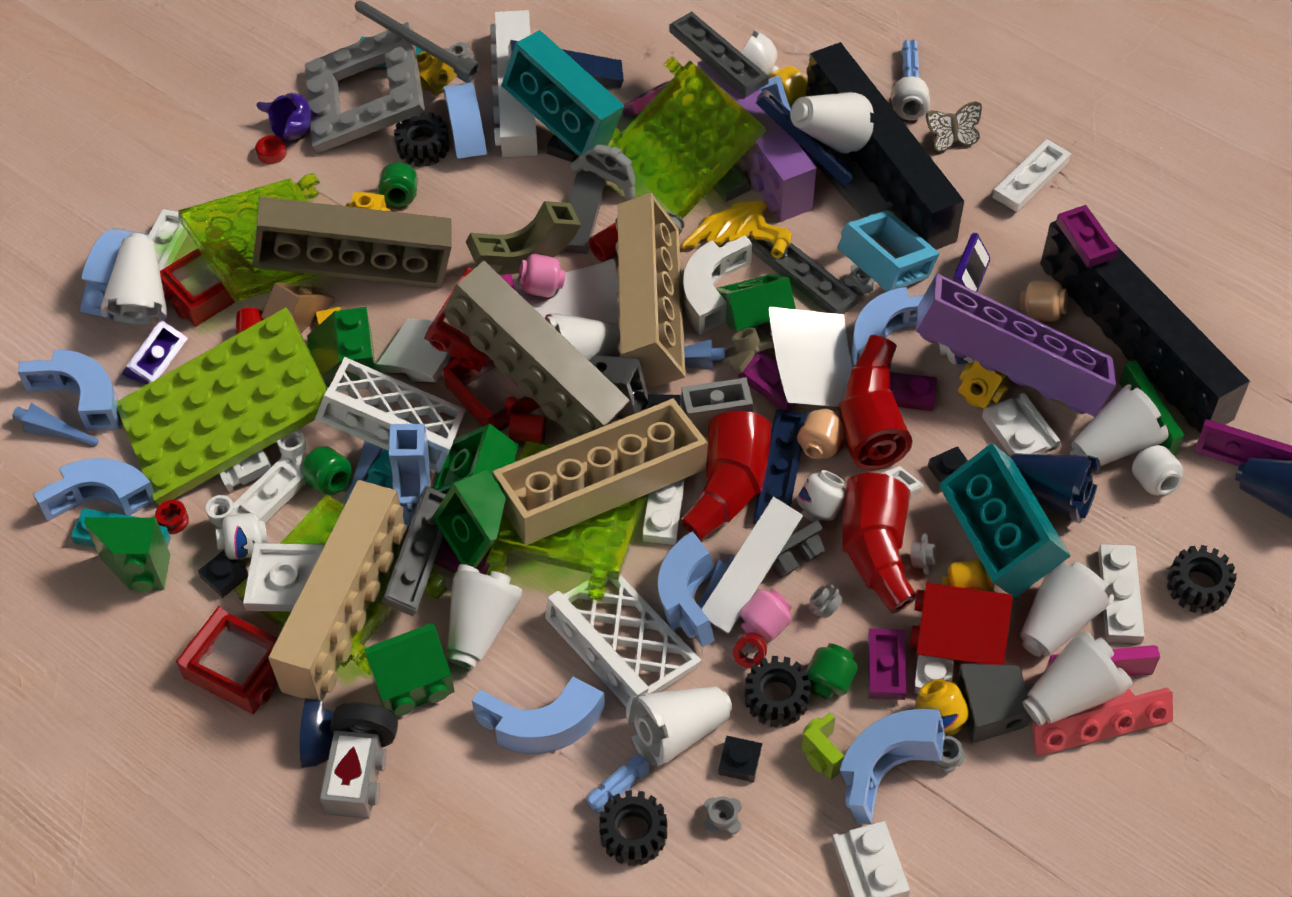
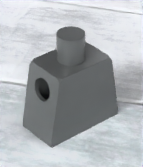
[590,355,648,419]
[956,664,1035,743]

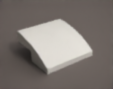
[376,318,466,382]

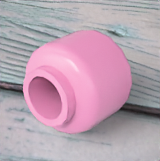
[518,254,566,298]
[740,589,792,642]

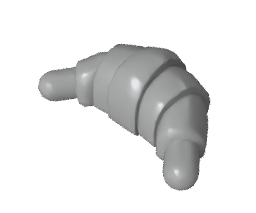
[570,144,637,200]

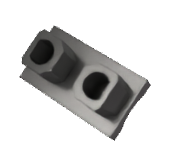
[772,520,825,578]

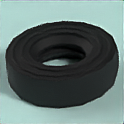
[330,702,398,747]

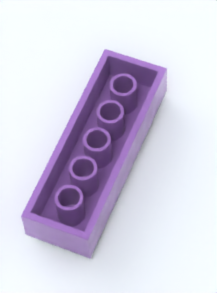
[695,61,816,222]
[916,273,1116,417]

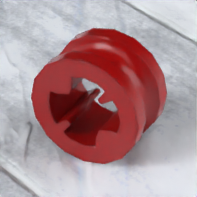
[155,499,189,534]
[733,633,767,669]

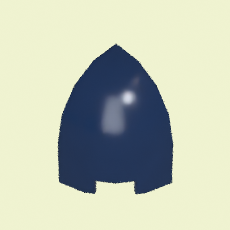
[299,699,334,768]

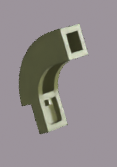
[466,201,581,274]

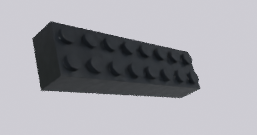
[805,42,964,250]
[1040,220,1250,433]

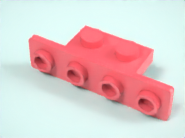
[1032,688,1173,756]

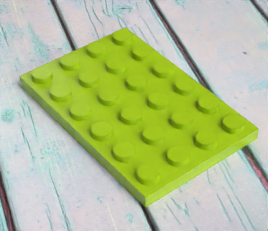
[117,307,328,505]

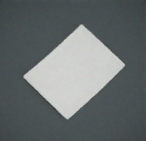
[513,259,620,325]
[769,307,853,407]

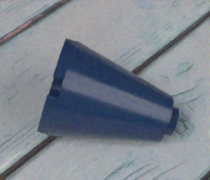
[1010,453,1100,523]
[1235,457,1292,519]

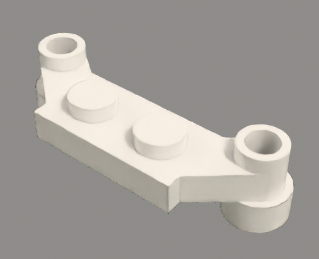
[206,430,306,529]

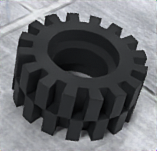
[394,112,450,167]
[1167,545,1237,614]
[744,656,811,727]
[599,790,667,866]

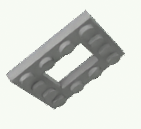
[305,22,425,154]

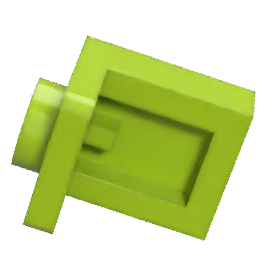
[801,713,844,780]

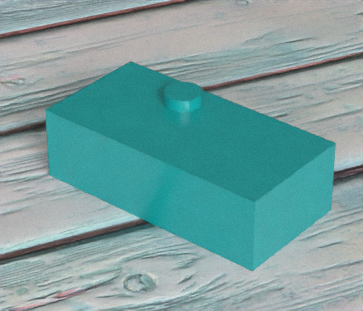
[501,30,625,157]
[938,442,1071,598]

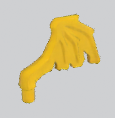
[680,200,792,258]

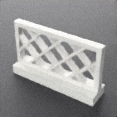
[315,357,466,473]
[545,566,702,707]

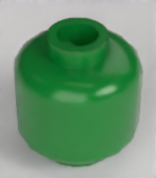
[378,162,418,208]
[301,446,352,496]
[806,643,858,700]

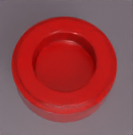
[255,135,287,164]

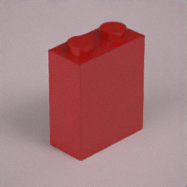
[909,582,1013,665]

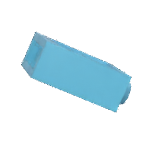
[837,210,940,291]

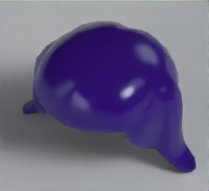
[256,93,311,141]

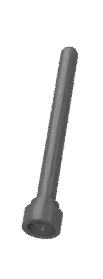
[354,1,480,83]

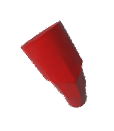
[838,335,913,471]
[680,411,771,542]
[842,472,916,614]

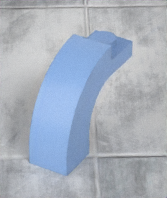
[851,287,924,367]
[18,350,120,430]
[472,677,605,754]
[840,709,945,824]

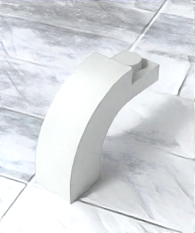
[683,235,752,336]

